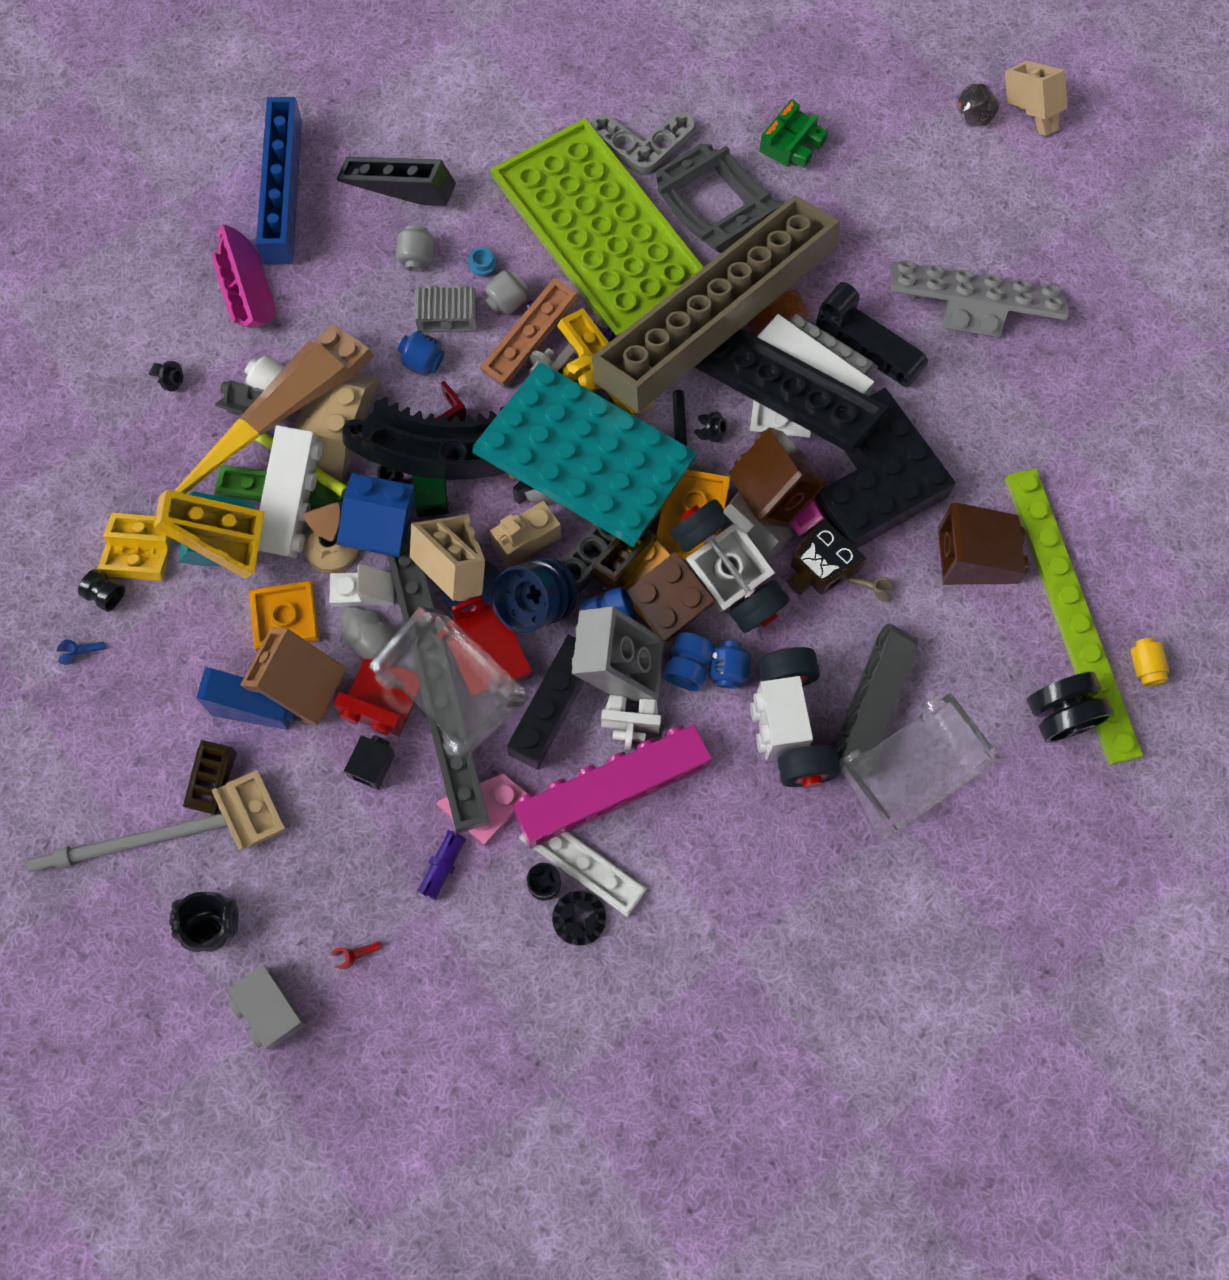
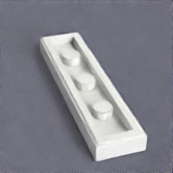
[519,832,647,917]

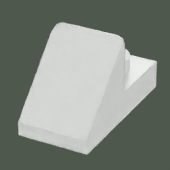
[329,564,395,606]

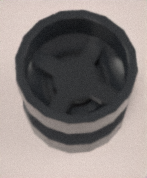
[78,569,125,612]
[526,862,561,901]

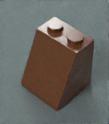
[729,427,829,527]
[938,503,1029,585]

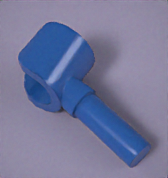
[57,639,105,665]

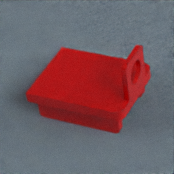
[442,595,532,700]

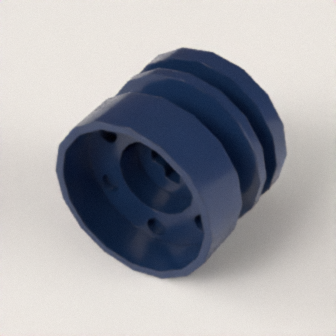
[491,557,577,633]

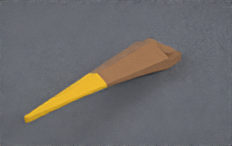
[174,324,374,494]

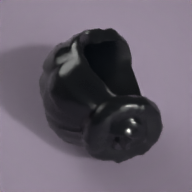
[169,892,239,952]

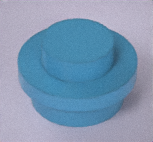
[468,247,497,276]

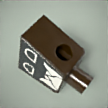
[788,518,867,595]

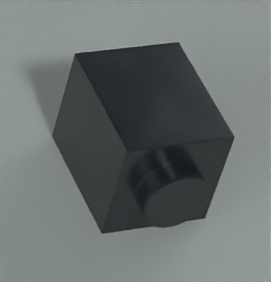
[344,735,395,790]

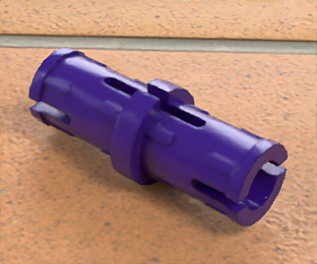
[417,830,467,901]

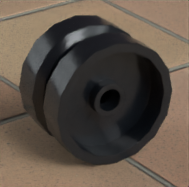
[1026,672,1114,743]

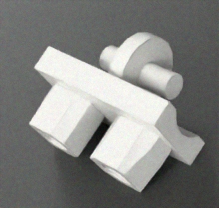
[601,695,661,750]

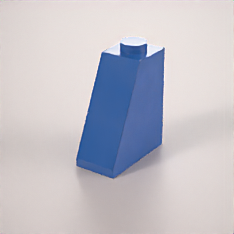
[196,667,297,730]

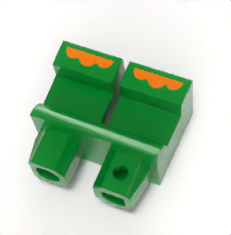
[759,99,828,168]

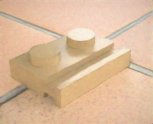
[212,770,285,852]

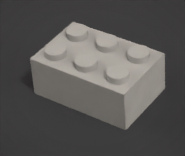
[572,606,664,703]

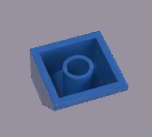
[337,473,414,557]

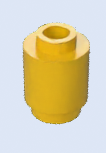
[1130,637,1170,687]

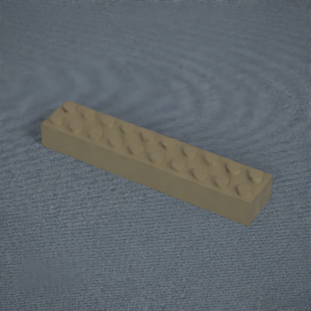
[592,195,840,413]

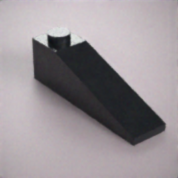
[336,157,456,206]

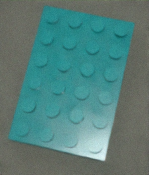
[472,362,697,547]

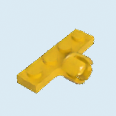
[557,308,654,416]

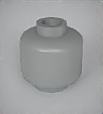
[396,225,435,272]
[484,271,529,315]

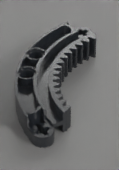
[342,397,506,480]

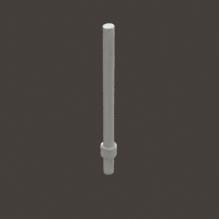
[27,814,227,872]

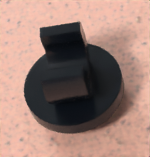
[148,361,184,392]
[694,412,727,442]

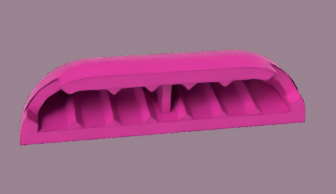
[212,224,276,328]

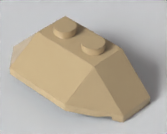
[294,373,379,481]

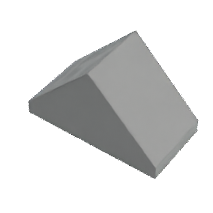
[747,521,797,561]

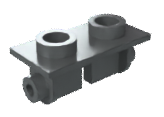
[215,380,264,415]

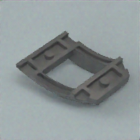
[656,143,784,253]

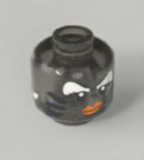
[957,83,999,127]

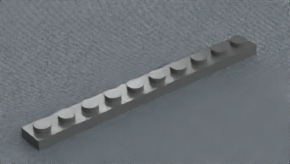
[387,530,490,833]

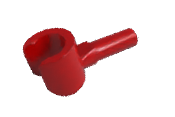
[331,941,382,969]

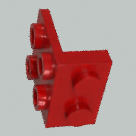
[334,658,421,737]

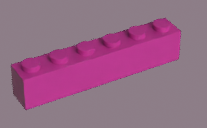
[513,724,712,849]

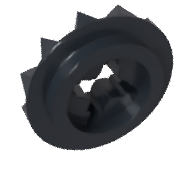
[552,890,606,946]

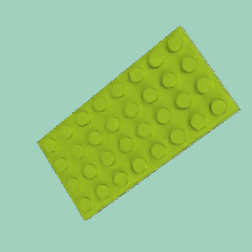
[490,118,704,339]

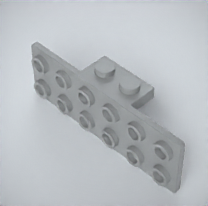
[890,260,1069,337]

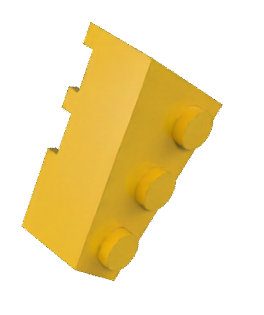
[153,490,265,579]

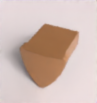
[303,500,343,541]

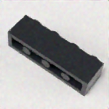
[507,634,585,770]

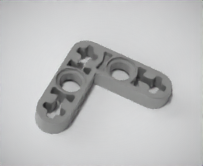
[591,112,695,175]

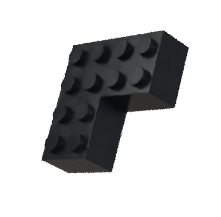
[815,387,956,549]

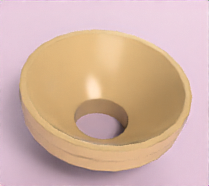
[303,528,360,573]

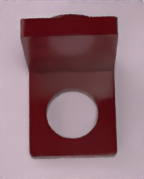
[435,380,467,422]

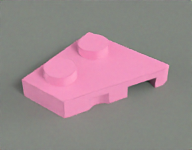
[436,774,527,846]

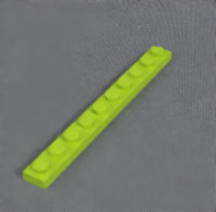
[1005,468,1143,766]

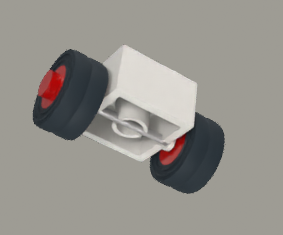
[670,499,790,633]
[750,647,841,788]

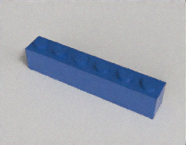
[256,97,302,264]

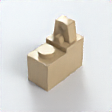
[1005,60,1067,136]
[490,501,561,567]

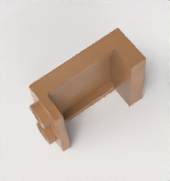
[240,628,346,725]

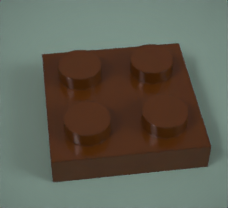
[626,551,717,642]

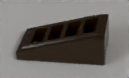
[591,530,657,589]
[183,740,237,815]

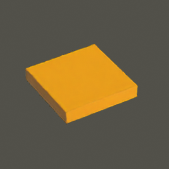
[249,580,320,652]

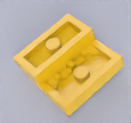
[97,512,172,581]

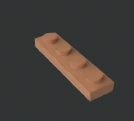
[480,278,579,388]

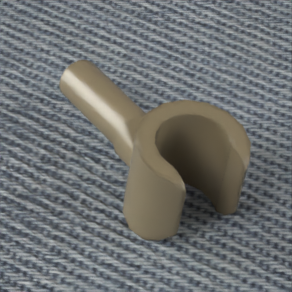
[848,576,895,602]

